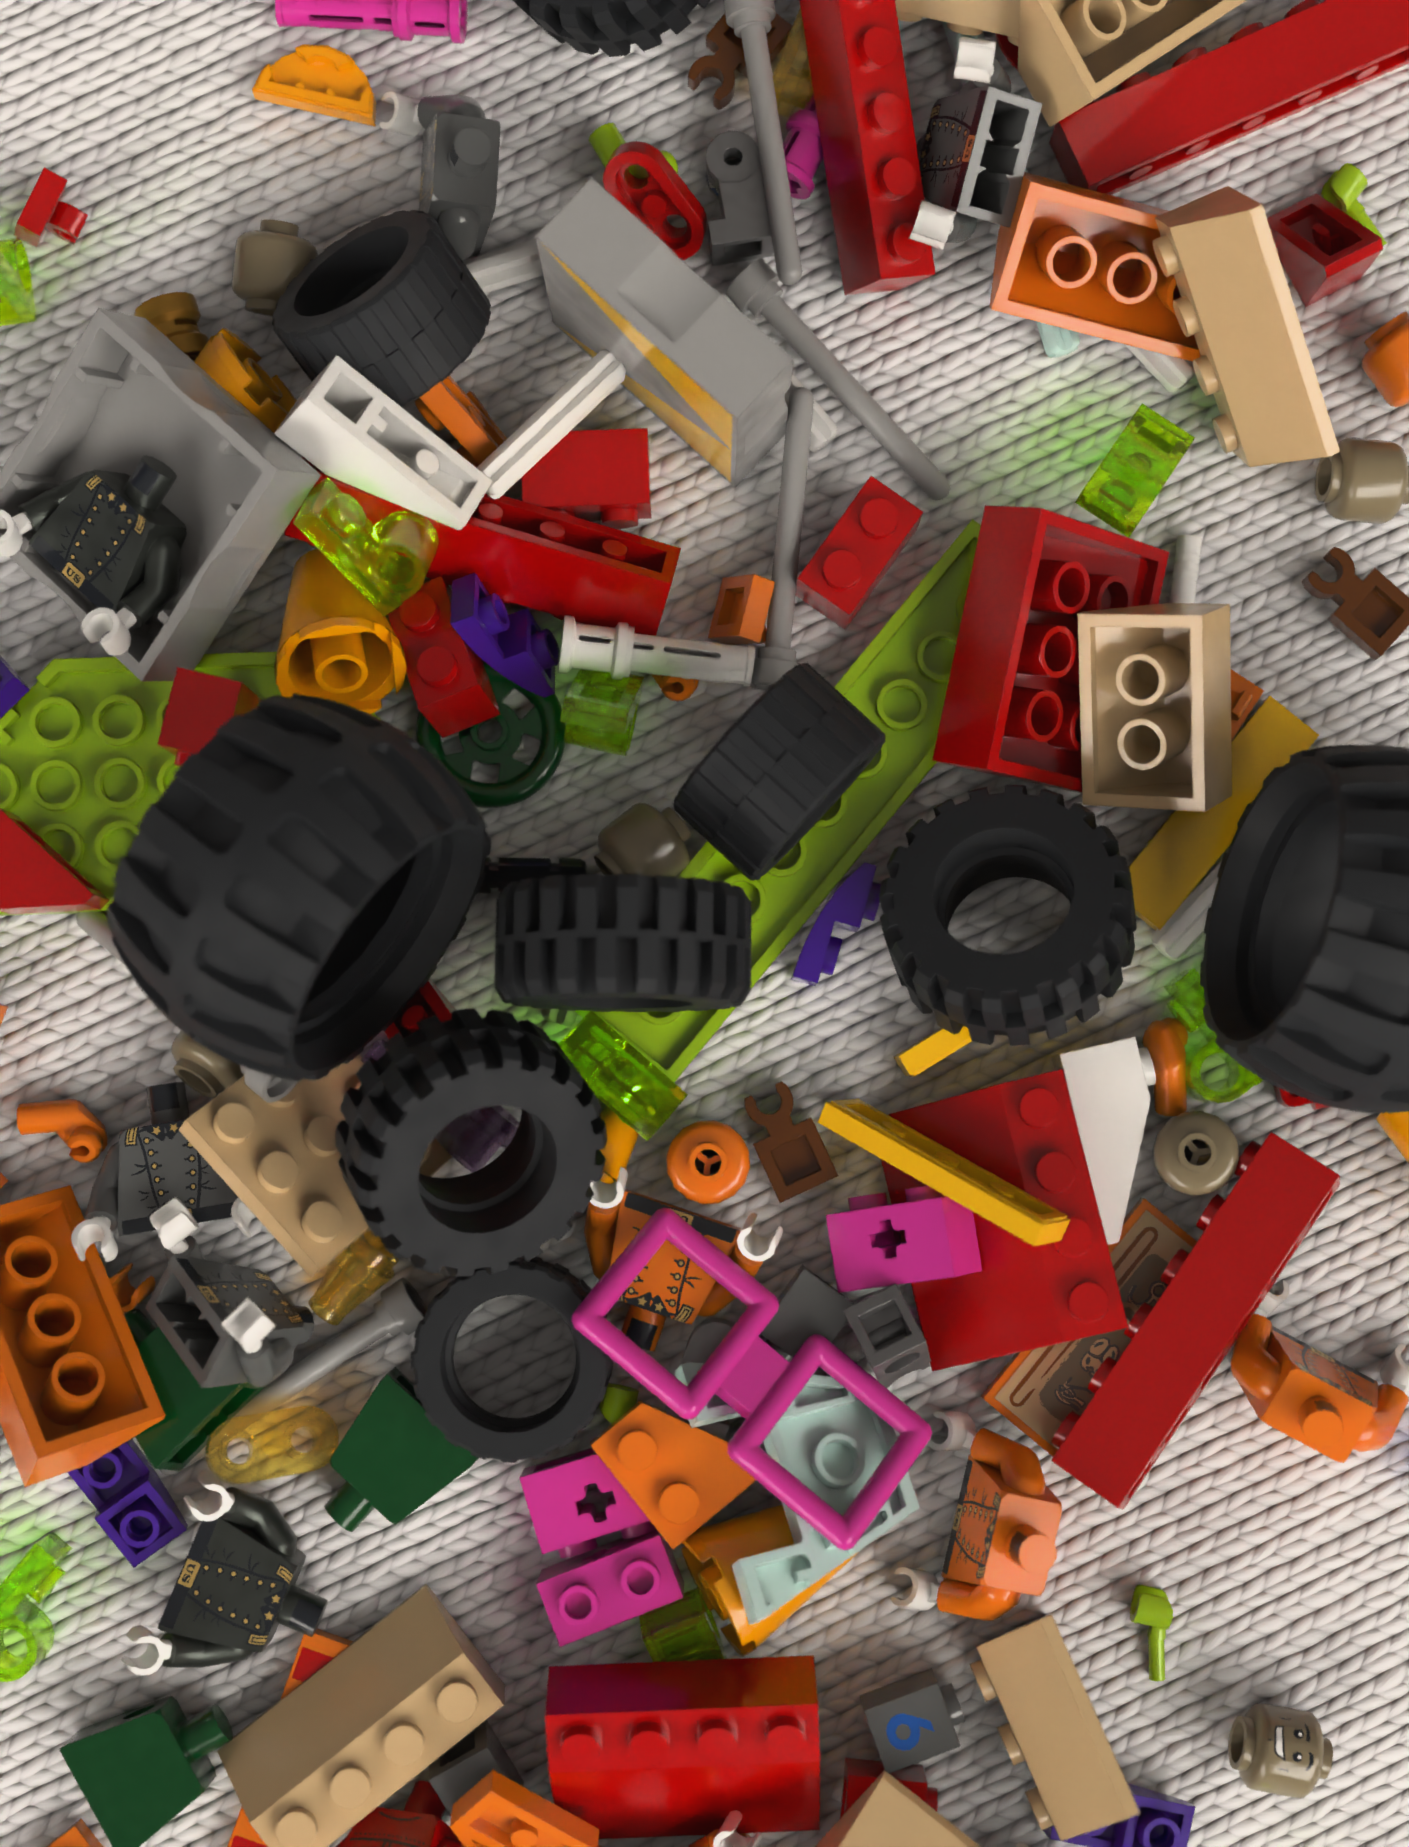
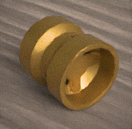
[134,292,209,361]

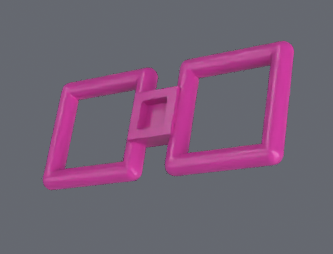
[572,1208,932,1550]

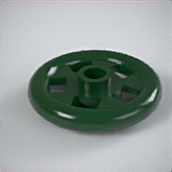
[416,660,566,808]

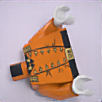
[584,1167,783,1352]
[1231,1279,1409,1463]
[890,1411,1062,1620]

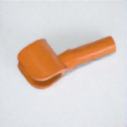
[109,1263,156,1315]

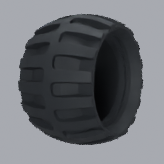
[107,694,491,1082]
[1200,745,1409,1113]

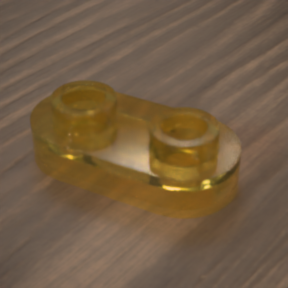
[773,7,814,118]
[205,1406,339,1485]

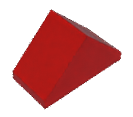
[1267,193,1383,307]
[0,808,109,914]

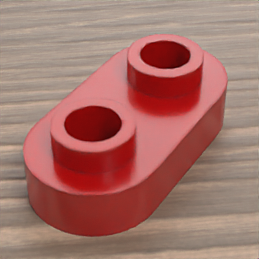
[603,141,708,260]

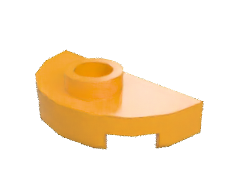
[252,45,376,126]

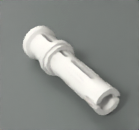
[558,615,755,687]

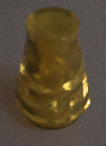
[308,1230,399,1326]

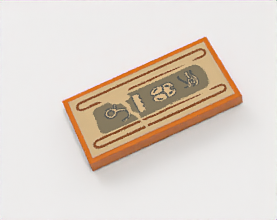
[981,1198,1197,1457]

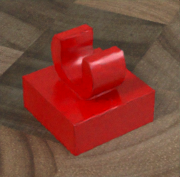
[14,168,88,248]

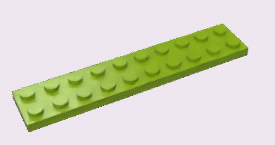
[575,519,981,1089]

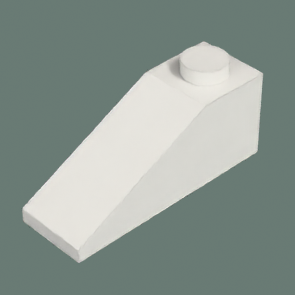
[274,355,493,531]
[1051,1037,1156,1245]

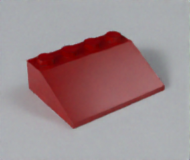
[932,505,1169,793]
[881,1069,1129,1371]
[545,1655,820,1839]

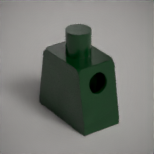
[124,1309,266,1471]
[324,1367,478,1532]
[59,1696,233,1847]

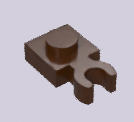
[688,13,793,110]
[1302,547,1409,661]
[744,1081,838,1203]

